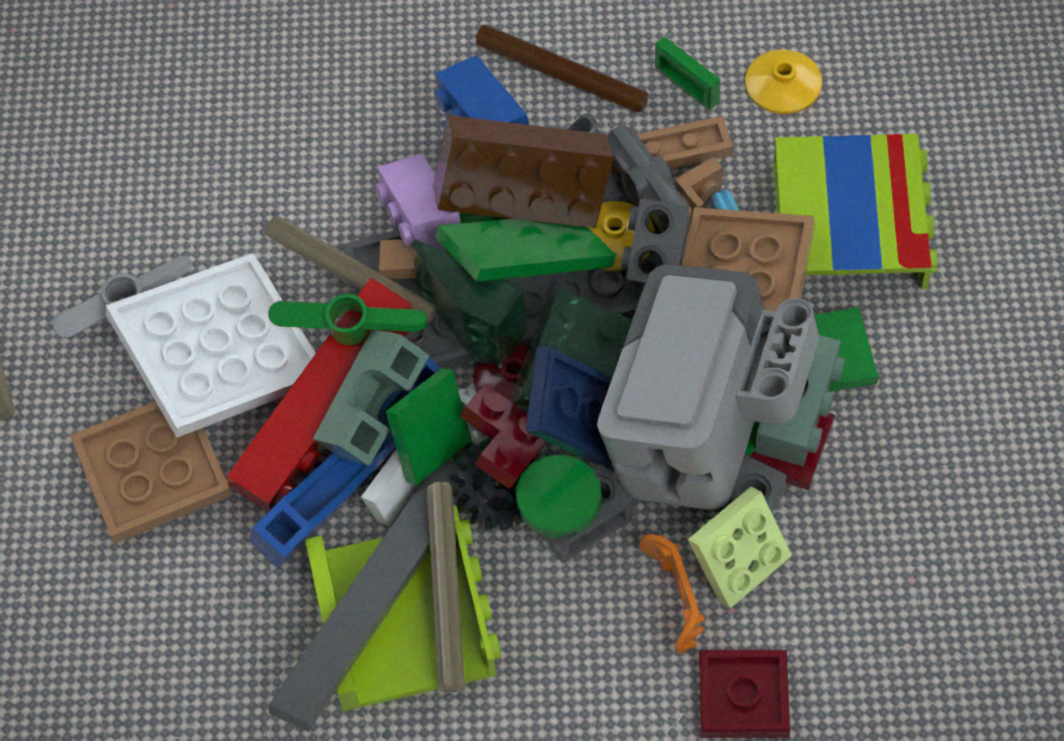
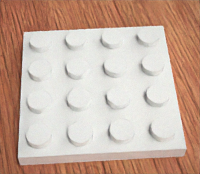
[106,253,316,437]

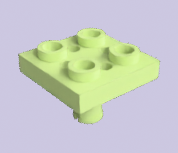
[688,487,792,609]

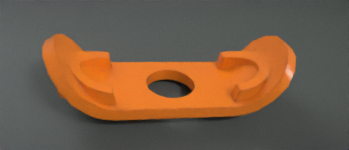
[639,534,704,655]

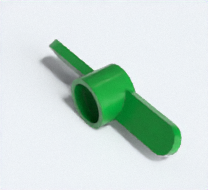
[268,294,427,345]

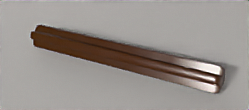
[475,24,648,113]

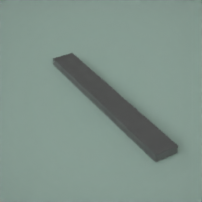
[269,459,474,732]

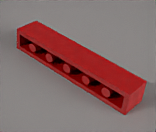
[227,278,412,512]

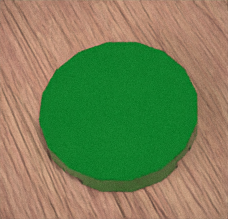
[516,455,602,538]

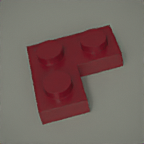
[460,384,548,489]

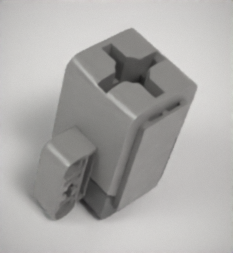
[597,264,819,510]

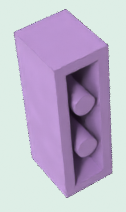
[375,153,461,259]

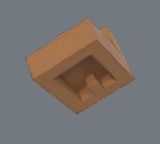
[675,157,723,212]

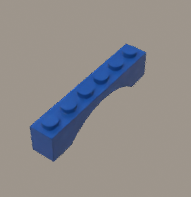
[248,357,457,569]

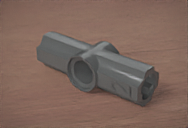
[606,125,693,233]

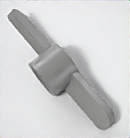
[52,256,193,338]

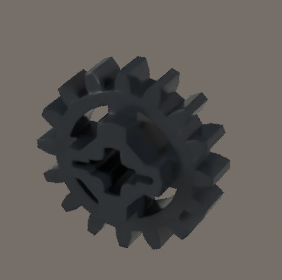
[450,438,535,531]

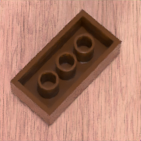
[433,115,613,228]

